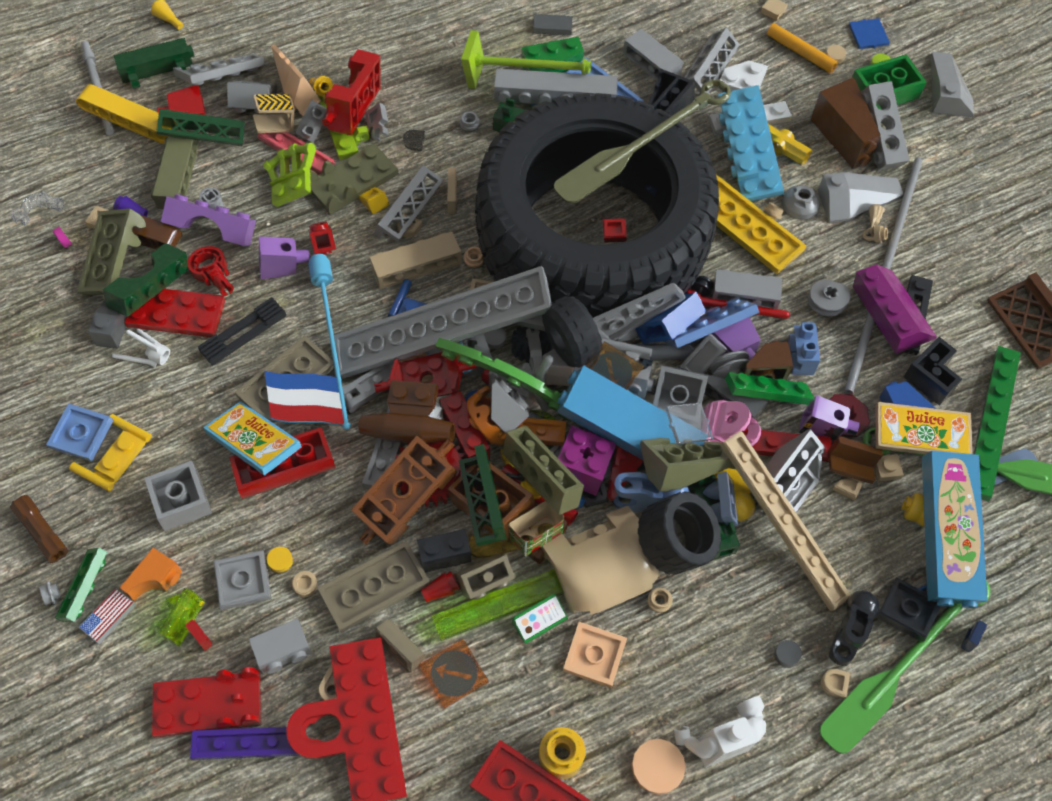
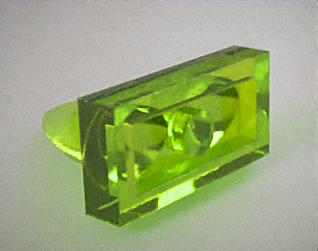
[157,588,205,647]

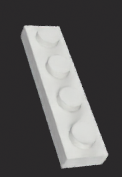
[708,101,792,135]

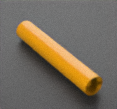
[767,23,838,74]

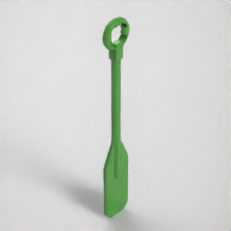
[862,427,1052,495]
[819,581,991,754]

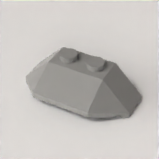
[765,430,824,512]

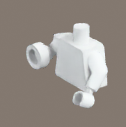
[674,696,766,767]

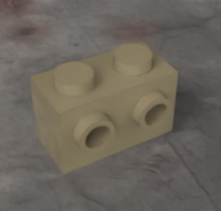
[454,553,515,600]

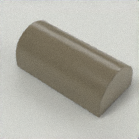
[376,619,425,672]

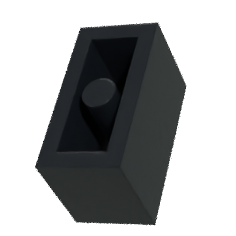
[417,529,471,573]

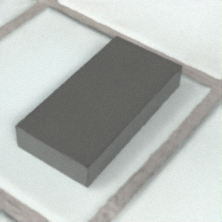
[533,14,573,35]

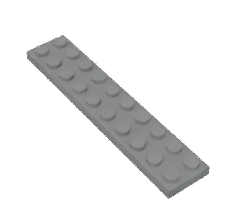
[334,266,552,379]

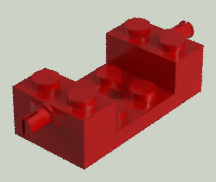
[322,49,381,136]

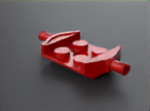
[374,352,477,397]

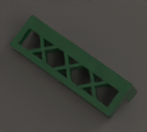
[157,109,245,147]
[459,444,507,547]

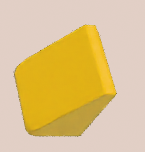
[358,187,390,214]

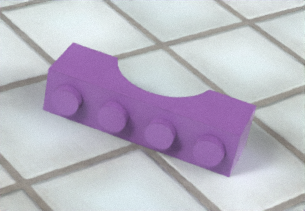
[161,194,256,246]

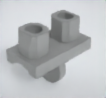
[295,100,327,143]

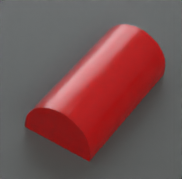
[229,427,336,499]

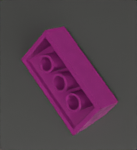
[853,264,937,354]

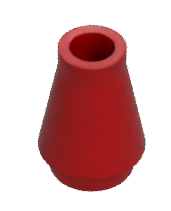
[421,572,460,603]

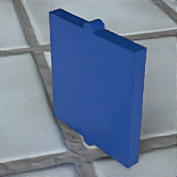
[849,18,890,49]

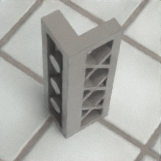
[684,27,740,94]
[374,165,444,242]

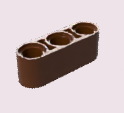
[132,215,183,250]

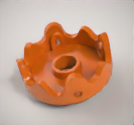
[467,386,506,446]

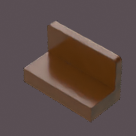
[828,436,883,484]

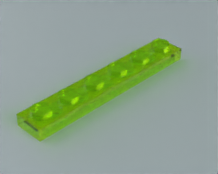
[431,569,564,641]

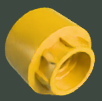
[539,727,586,780]

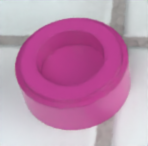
[52,226,72,248]

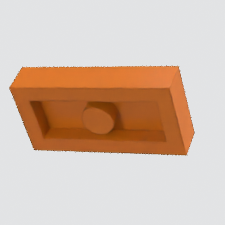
[518,418,566,446]

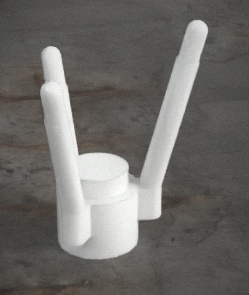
[112,329,170,367]

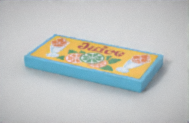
[203,401,301,475]

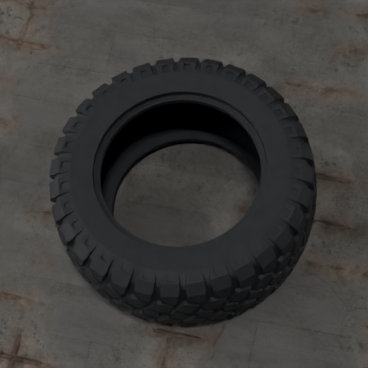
[475,93,719,318]

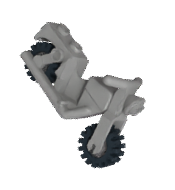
[511,326,655,411]

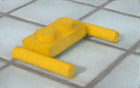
[69,414,152,492]

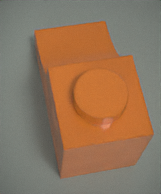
[120,548,182,601]

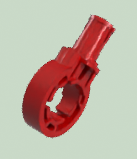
[187,246,234,296]

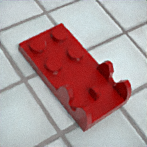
[152,667,262,738]

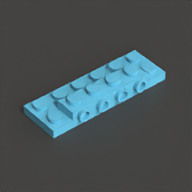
[718,85,784,201]

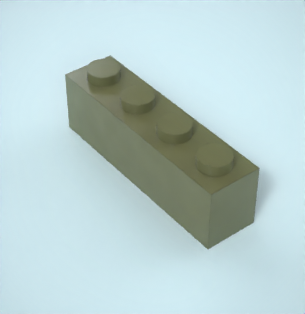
[151,129,199,209]

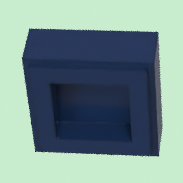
[961,620,988,652]

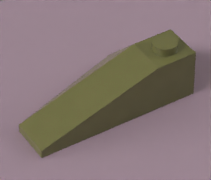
[640,438,734,492]

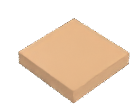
[563,622,627,688]

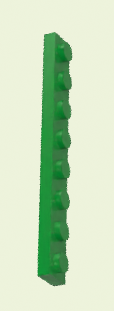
[974,346,1021,502]

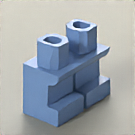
[788,322,820,375]

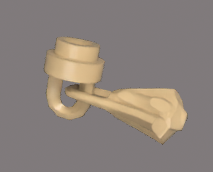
[863,204,888,243]

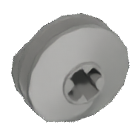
[808,280,851,316]
[710,351,750,378]

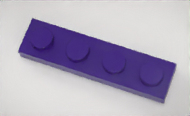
[190,727,299,760]

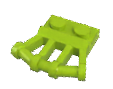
[263,143,316,207]

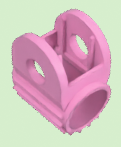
[699,400,761,446]

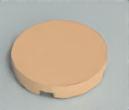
[632,739,686,795]

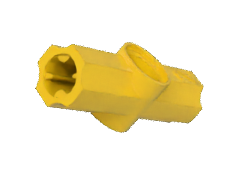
[768,124,812,165]

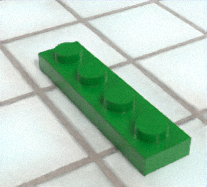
[725,372,814,405]

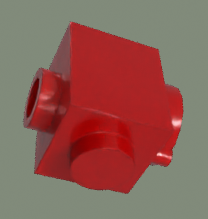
[308,222,336,255]

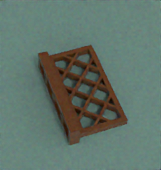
[987,272,1052,370]

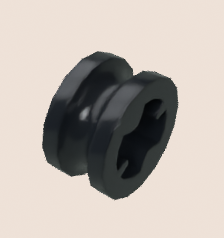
[691,276,714,297]

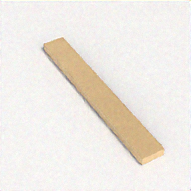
[720,430,850,611]

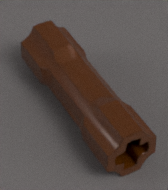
[10,495,69,563]

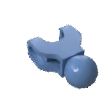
[613,472,689,512]

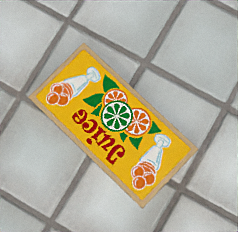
[875,402,972,454]

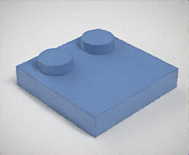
[46,403,113,462]

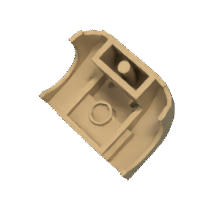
[541,505,660,615]

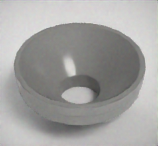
[782,185,821,220]

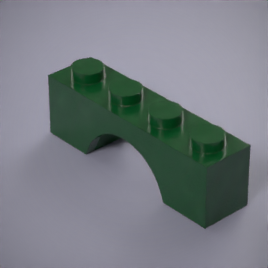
[103,243,189,317]

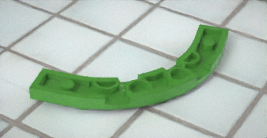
[435,338,572,421]

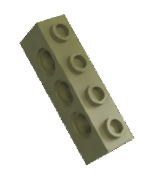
[502,425,584,515]

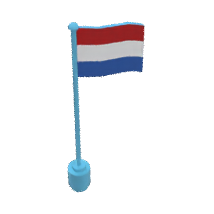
[264,254,351,430]

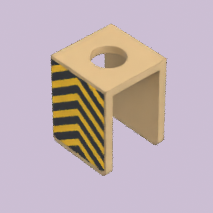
[253,94,295,133]

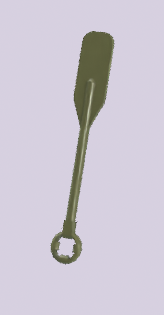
[554,80,731,203]

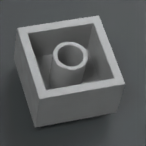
[144,461,212,531]

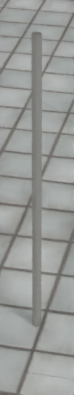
[844,157,923,395]

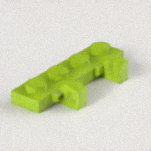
[317,95,370,161]

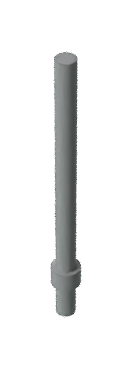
[81,41,114,135]

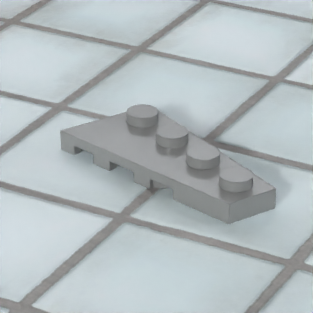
[173,54,265,85]
[593,283,686,341]

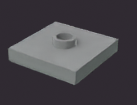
[213,550,272,610]

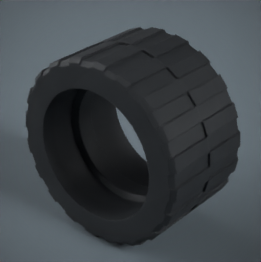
[637,491,721,575]

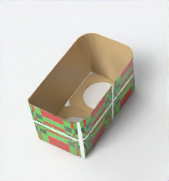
[509,501,564,557]

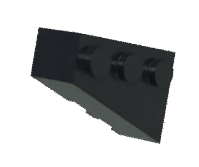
[648,68,695,116]

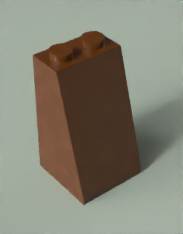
[810,77,881,169]

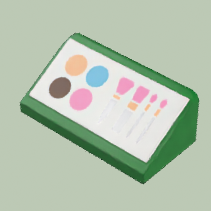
[512,594,568,644]

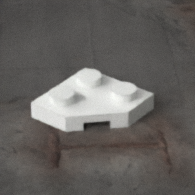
[718,61,768,91]

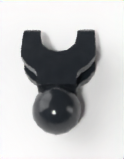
[829,590,879,666]

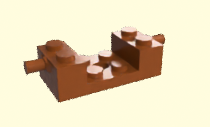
[351,436,458,545]

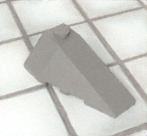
[931,52,974,117]
[818,172,904,223]

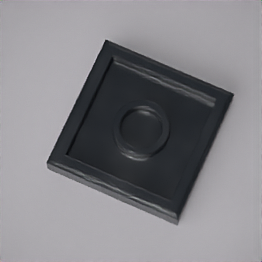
[876,577,941,642]

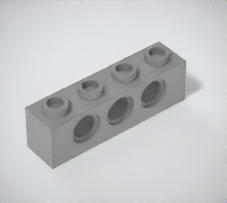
[861,81,910,170]

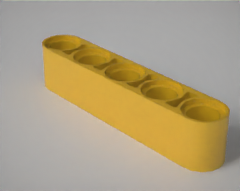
[76,84,174,144]

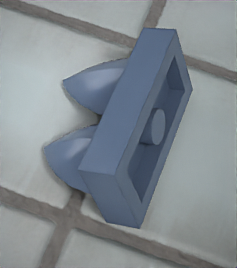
[703,472,738,526]

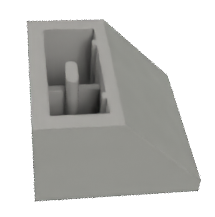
[490,373,529,433]

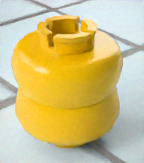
[901,493,925,527]

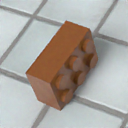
[447,463,536,543]

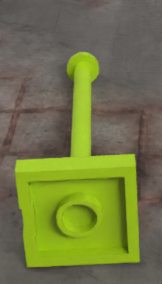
[461,30,591,89]

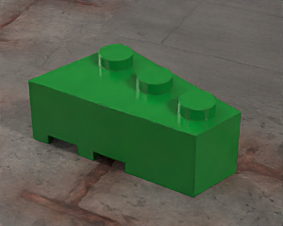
[521,37,584,73]

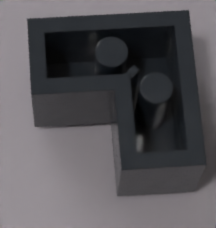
[903,337,962,406]

